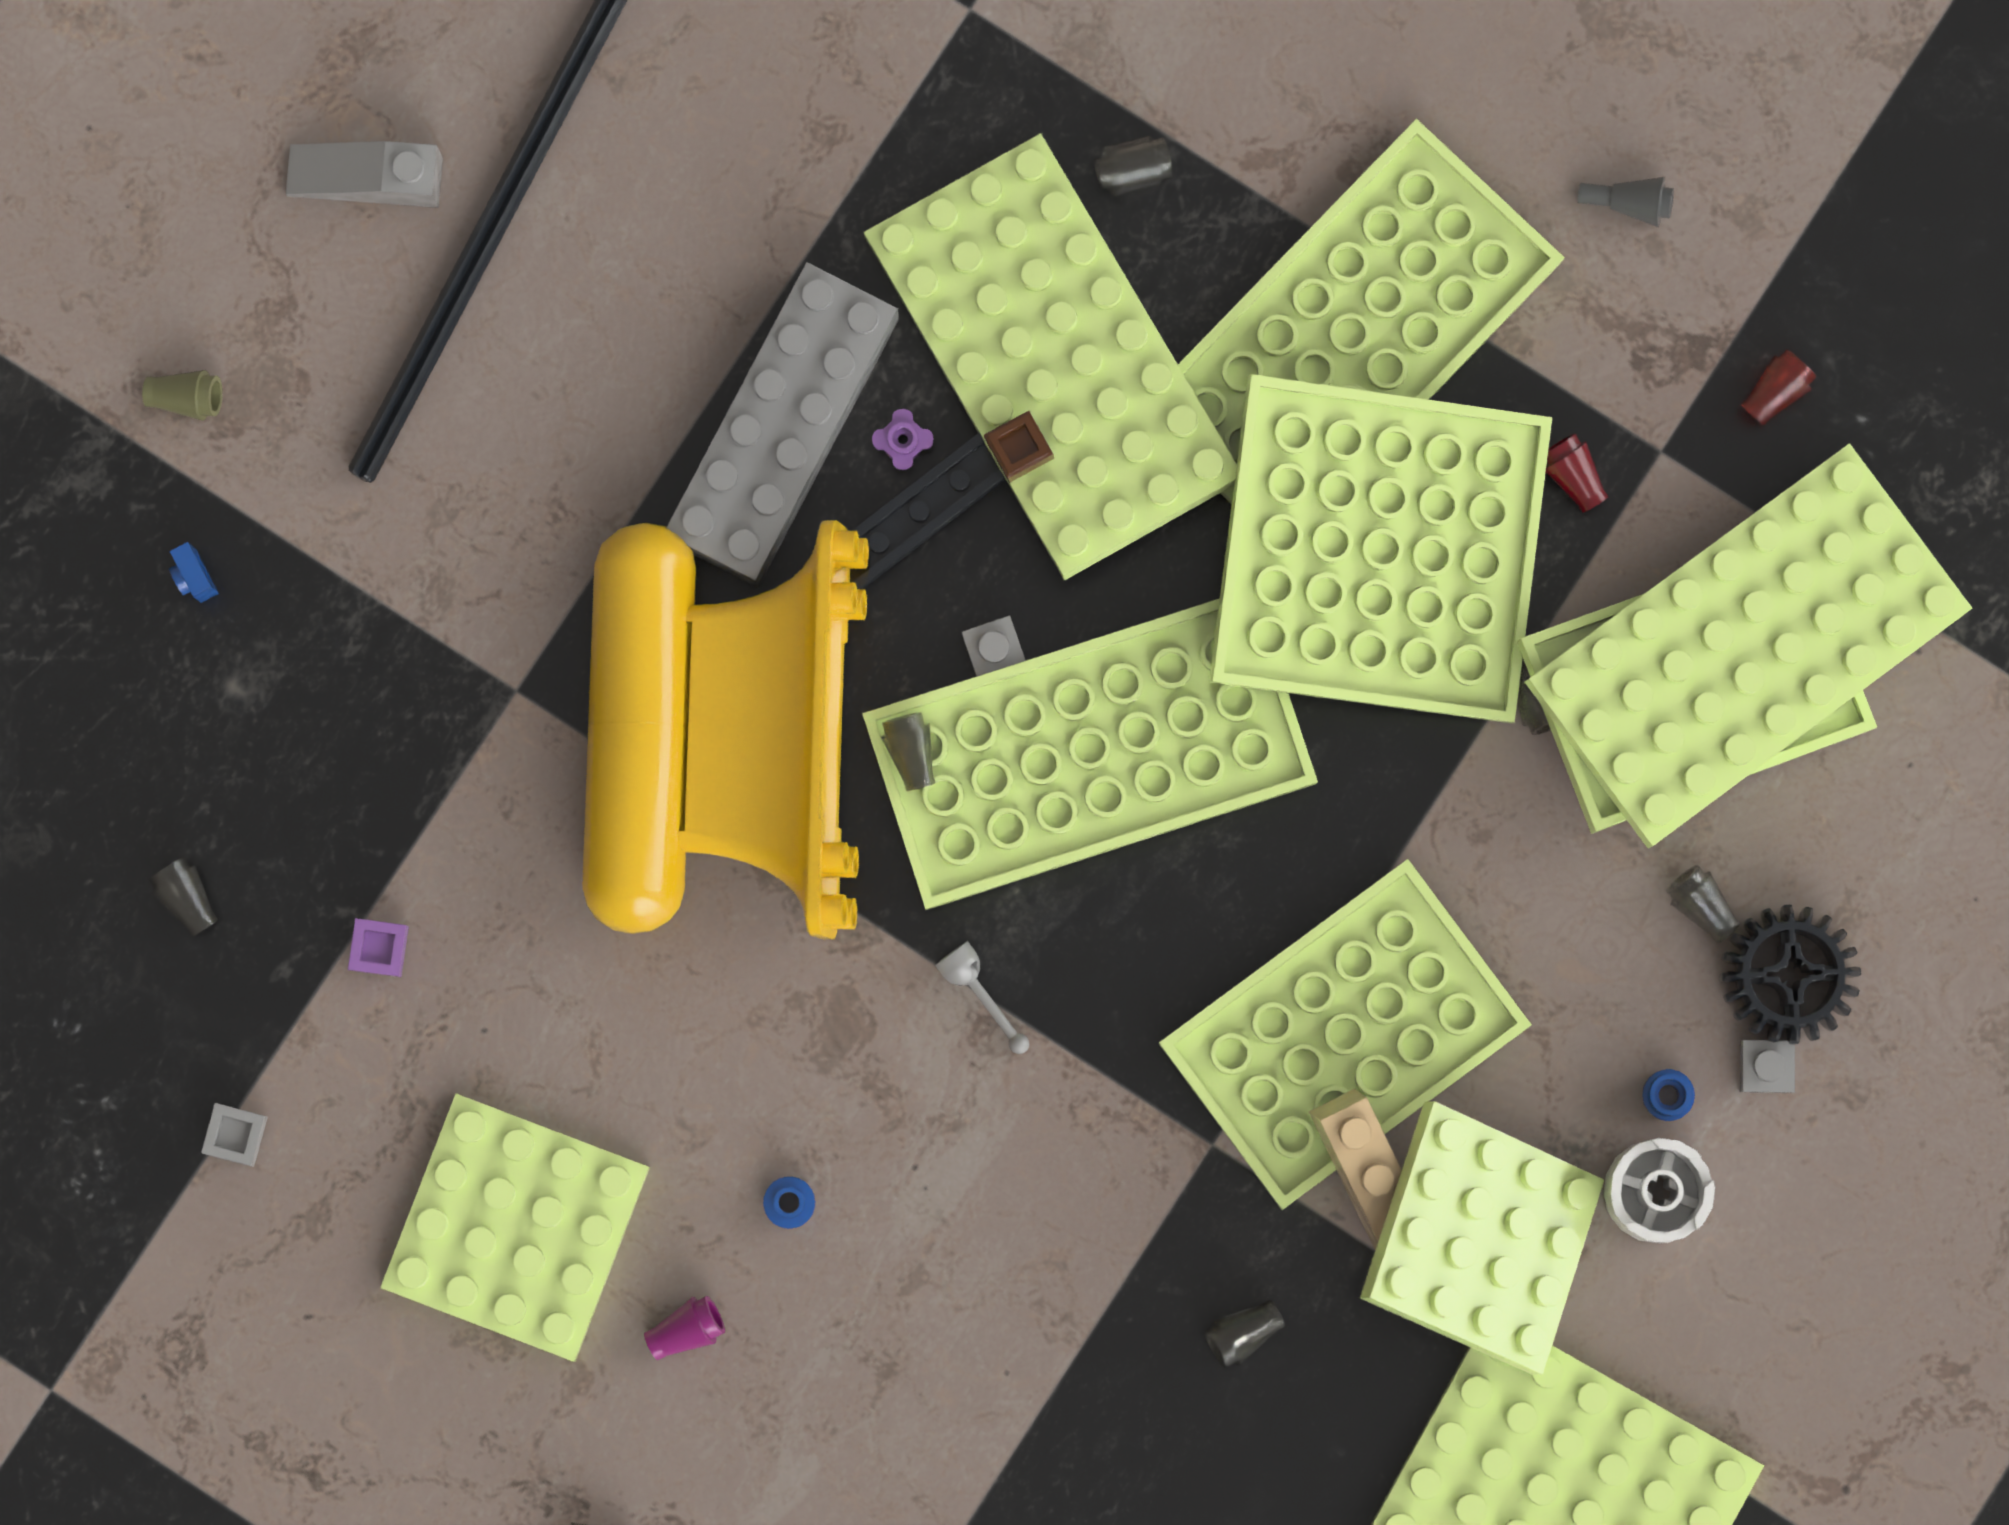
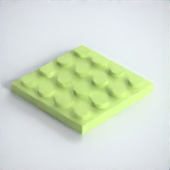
[380,1094,650,1362]
[1360,1101,1604,1375]

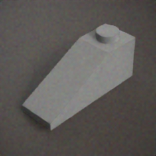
[286,141,443,208]

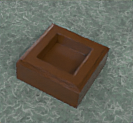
[984,411,1054,483]

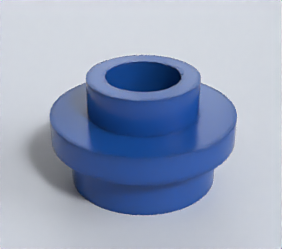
[1642,1069,1695,1121]
[763,1177,815,1229]

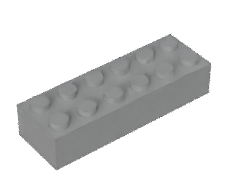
[667,262,899,588]

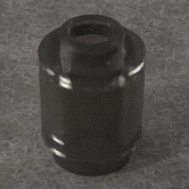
[1094,136,1172,196]

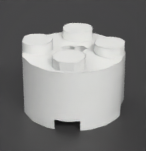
[1603,1138,1715,1243]

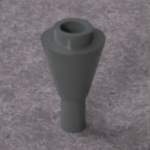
[1578,177,1674,228]

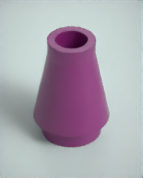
[644,1296,725,1360]

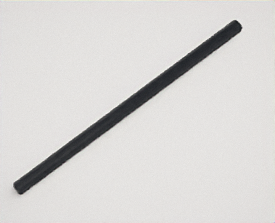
[349,0,628,483]

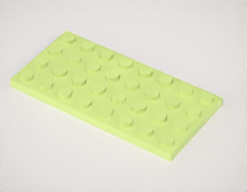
[1178,118,1565,504]
[864,133,1237,580]
[1525,443,1972,849]
[862,599,1318,910]

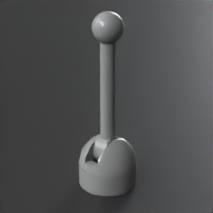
[935,941,1029,1054]

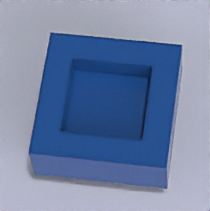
[169,542,219,603]

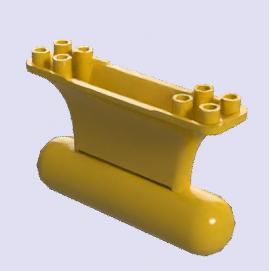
[582,520,869,939]

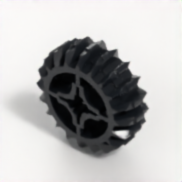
[1719,905,1861,1045]

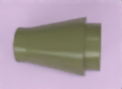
[142,370,222,421]

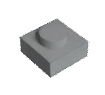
[961,615,1026,677]
[1740,1040,1795,1093]
[201,1103,268,1167]

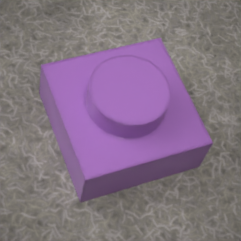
[348,918,409,977]

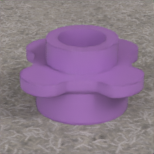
[872,409,933,470]

